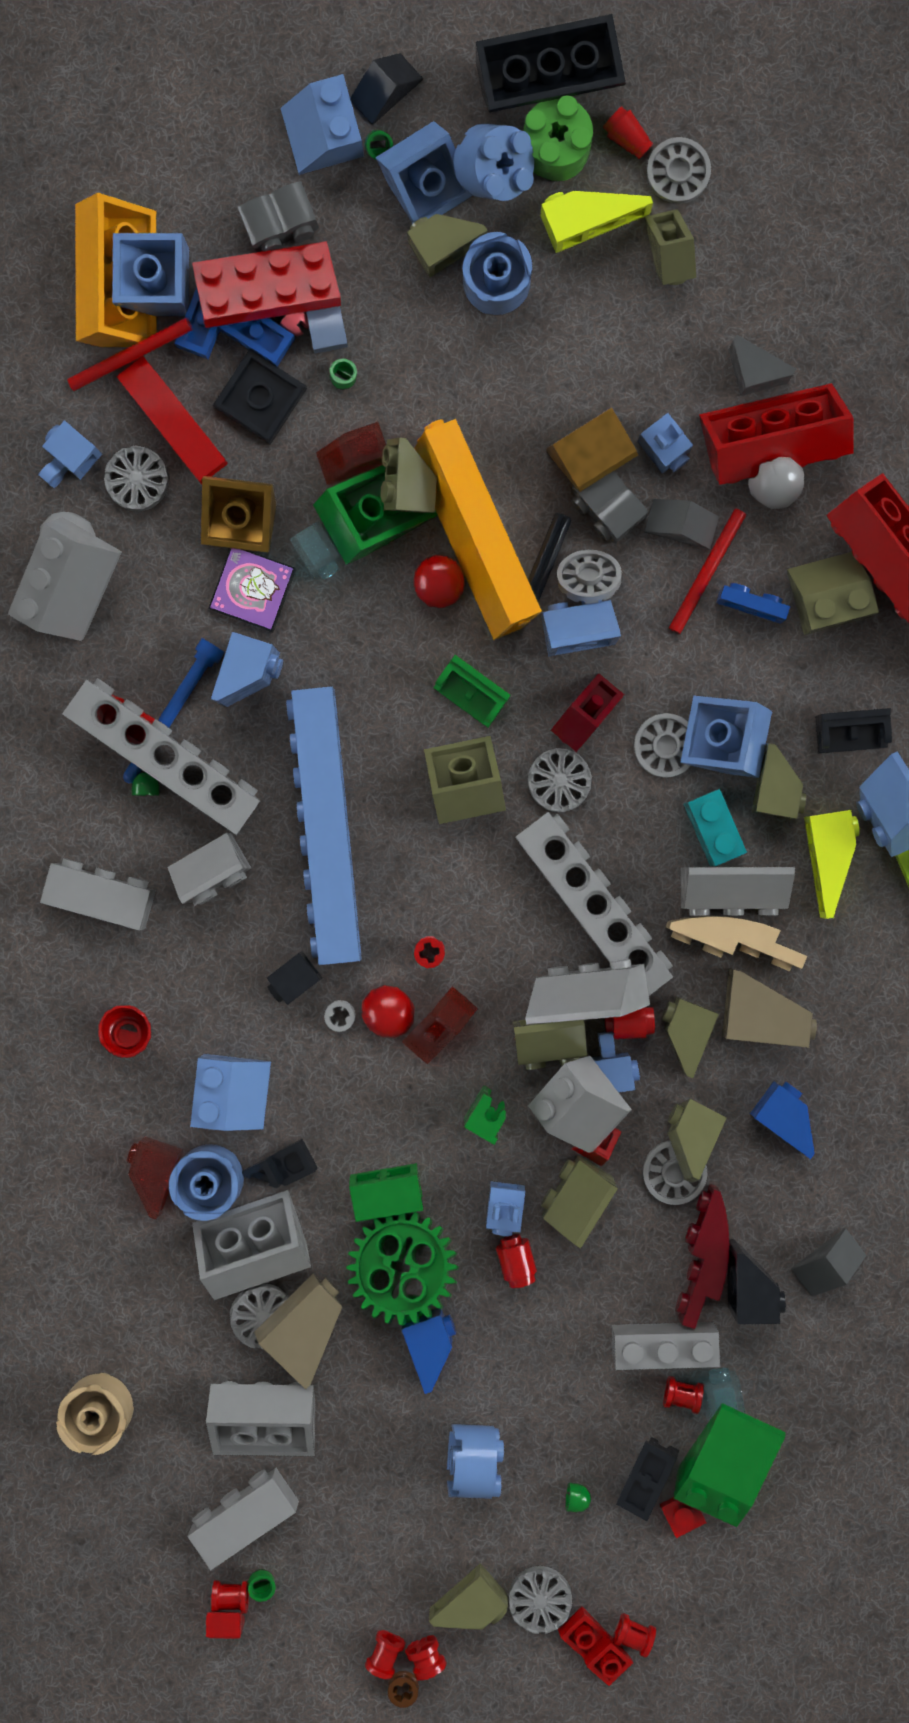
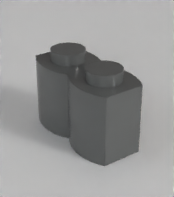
[238,181,319,252]
[571,471,648,544]

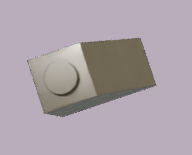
[722,968,817,1048]
[254,1273,342,1389]

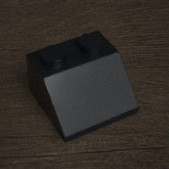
[727,1239,786,1324]

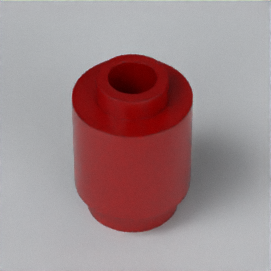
[605,1007,655,1039]
[496,1234,537,1288]

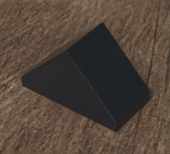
[350,53,423,125]

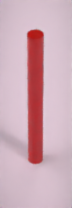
[67,318,193,391]
[668,508,746,635]

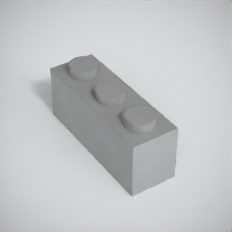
[40,858,156,930]
[612,1322,720,1370]
[187,1468,299,1571]

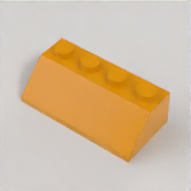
[75,193,157,347]

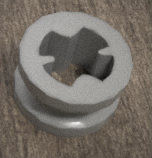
[324,1000,356,1032]

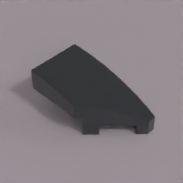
[242,1139,318,1188]

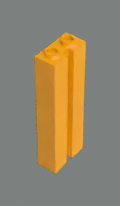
[414,419,542,640]

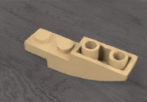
[665,916,807,971]

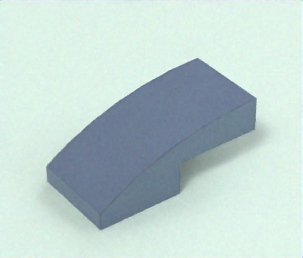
[306,306,348,354]

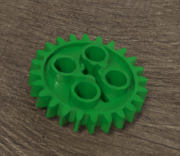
[346,1212,459,1326]

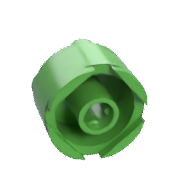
[524,95,593,182]

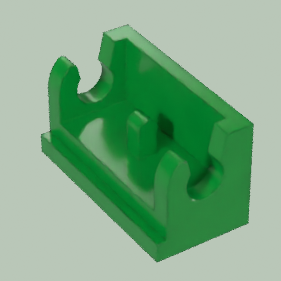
[433,655,511,728]
[464,1085,506,1145]
[349,1163,424,1222]

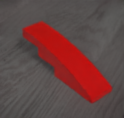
[116,356,228,485]

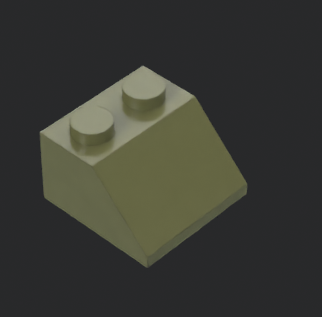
[787,552,879,635]
[424,736,506,824]
[512,1019,587,1070]
[540,1155,618,1248]

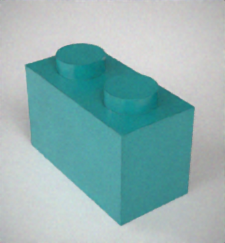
[683,789,747,866]

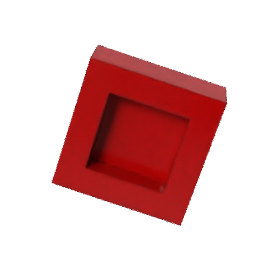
[660,1497,707,1538]

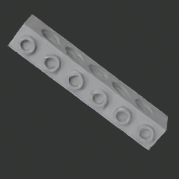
[62,678,260,835]
[515,812,673,995]

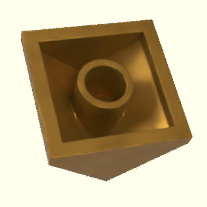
[546,408,638,492]
[201,476,276,552]

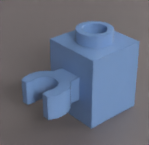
[637,413,693,474]
[39,420,102,488]
[592,1032,640,1092]
[486,1181,525,1236]

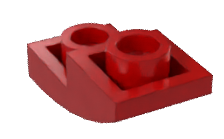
[558,1606,633,1686]

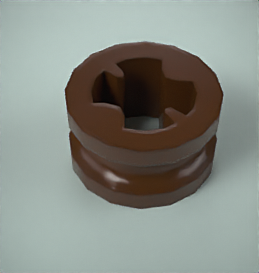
[388,1671,419,1708]

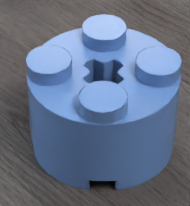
[454,124,534,201]
[463,232,532,315]
[169,1144,244,1221]
[447,1424,504,1499]

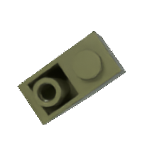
[380,438,437,513]

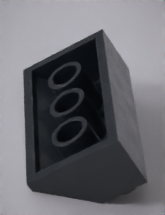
[476,14,626,113]

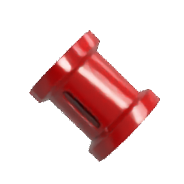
[414,936,445,968]
[663,1376,704,1415]
[211,1580,249,1614]
[613,1613,656,1658]
[365,1630,406,1679]

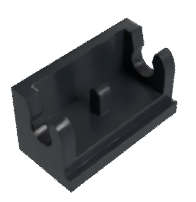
[815,708,892,754]
[616,1437,679,1521]

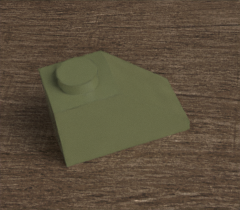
[645,209,696,285]
[407,214,488,278]
[751,743,807,820]
[661,996,719,1078]
[668,1099,727,1183]
[429,1563,508,1630]

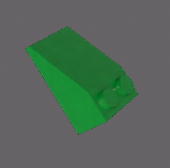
[313,465,438,565]
[674,1403,786,1527]

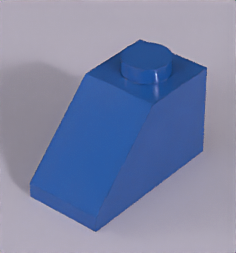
[750,1081,815,1159]
[401,1308,456,1394]

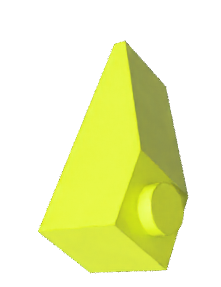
[540,191,653,253]
[804,810,860,919]

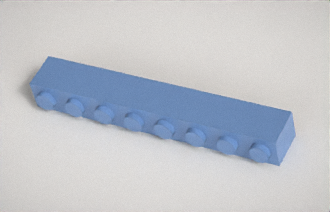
[286,687,362,965]

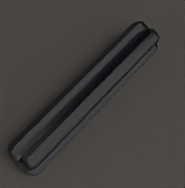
[528,513,571,602]

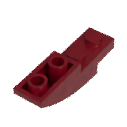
[675,1184,729,1329]

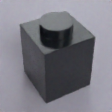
[267,951,323,1005]

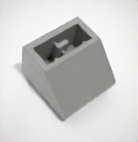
[167,833,251,906]

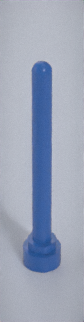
[123,638,225,783]

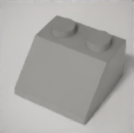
[528,1056,632,1153]

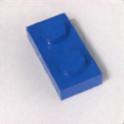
[174,287,220,360]
[218,318,295,367]
[716,583,790,624]

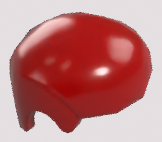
[413,554,465,608]
[361,985,415,1039]
[98,1005,152,1058]

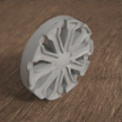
[647,137,711,204]
[104,445,169,511]
[557,550,622,604]
[634,713,691,778]
[528,748,592,812]
[643,1140,707,1205]
[230,1284,289,1349]
[508,1566,572,1634]

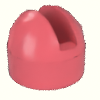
[279,312,309,336]

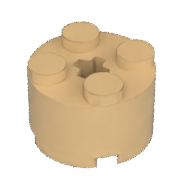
[56,1373,134,1455]

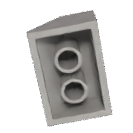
[8,517,122,641]
[681,867,795,916]
[525,959,650,1025]
[192,1190,311,1300]
[206,1381,315,1456]

